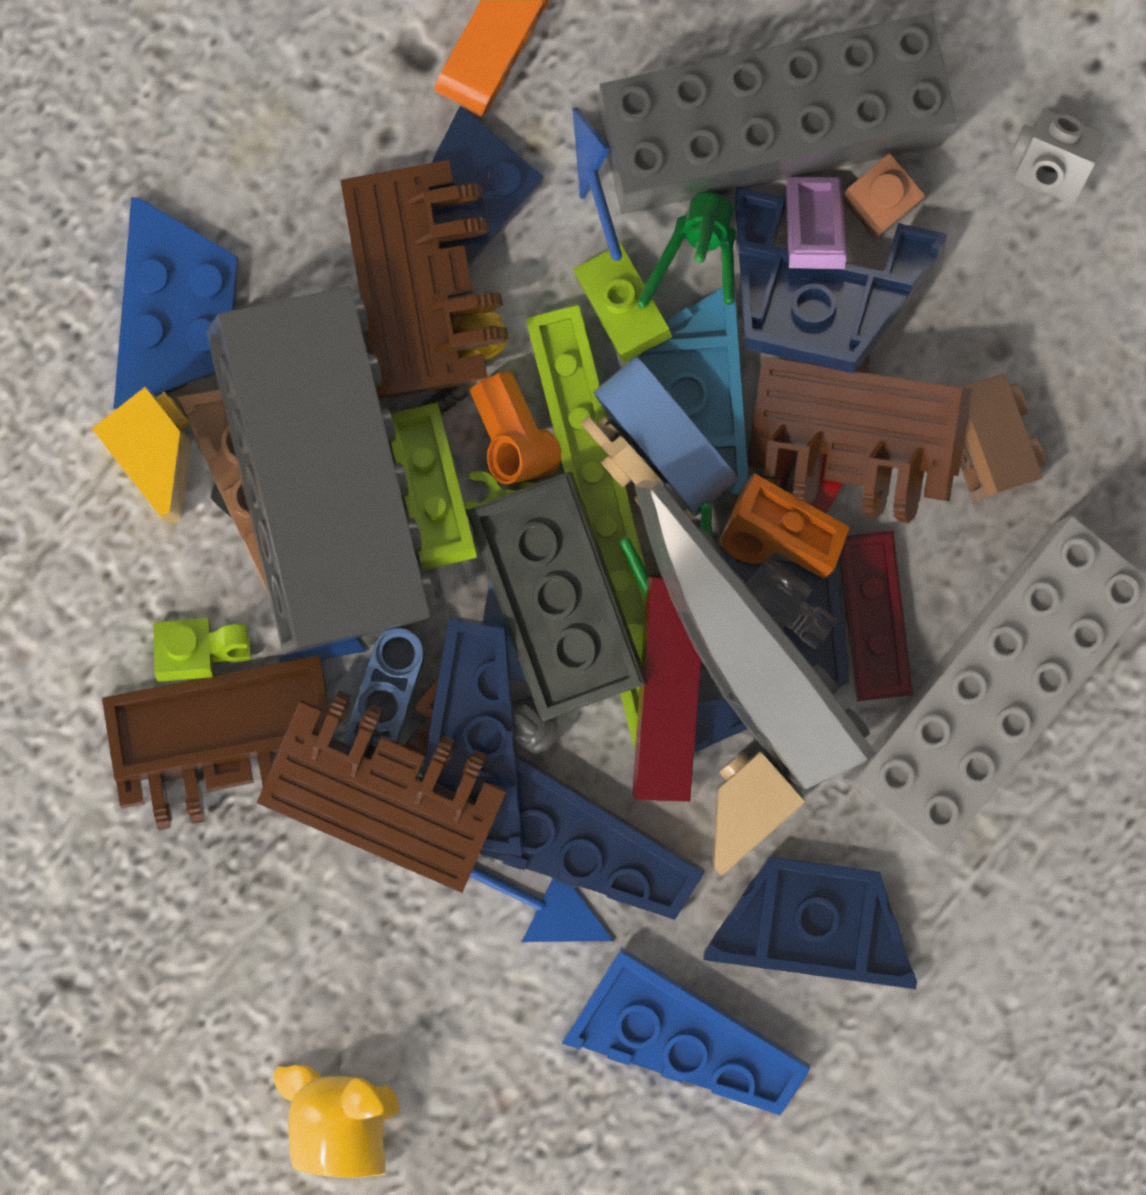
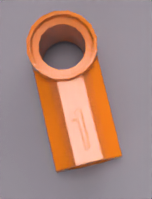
[469,371,561,485]

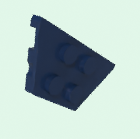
[703,856,917,990]

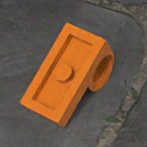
[720,473,850,579]

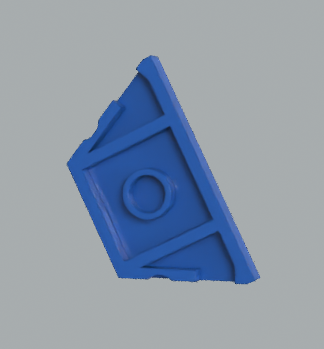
[113,197,239,410]

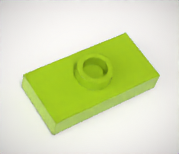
[572,244,672,363]

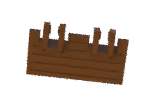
[340,160,509,400]
[747,357,972,524]
[102,655,336,830]
[257,690,507,893]

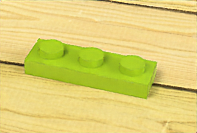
[391,402,477,571]

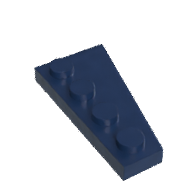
[422,616,523,857]
[480,753,705,920]

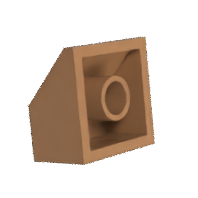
[959,373,1046,504]

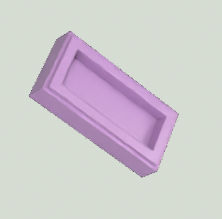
[786,177,846,269]

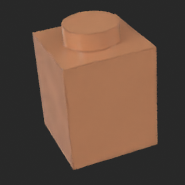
[843,153,925,241]

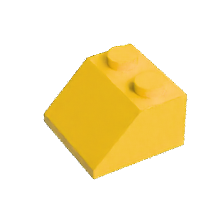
[91,387,192,525]

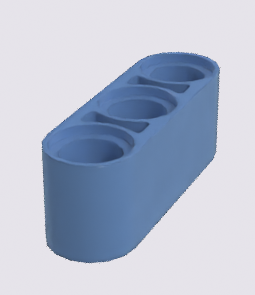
[593,357,739,516]
[343,628,425,748]

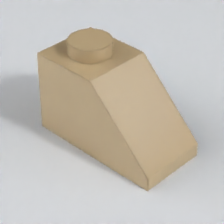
[711,751,805,876]

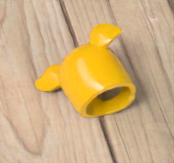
[274,1064,400,1178]

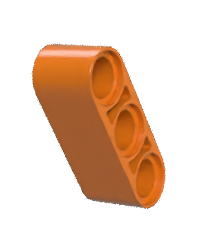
[434,0,550,117]

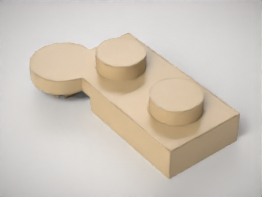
[580,416,694,520]

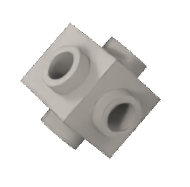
[1011,108,1104,205]

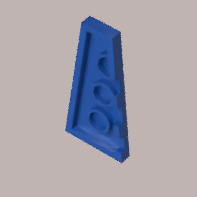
[562,947,810,1116]

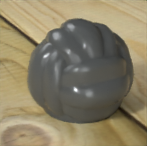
[512,696,558,755]

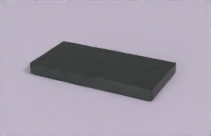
[466,472,649,722]

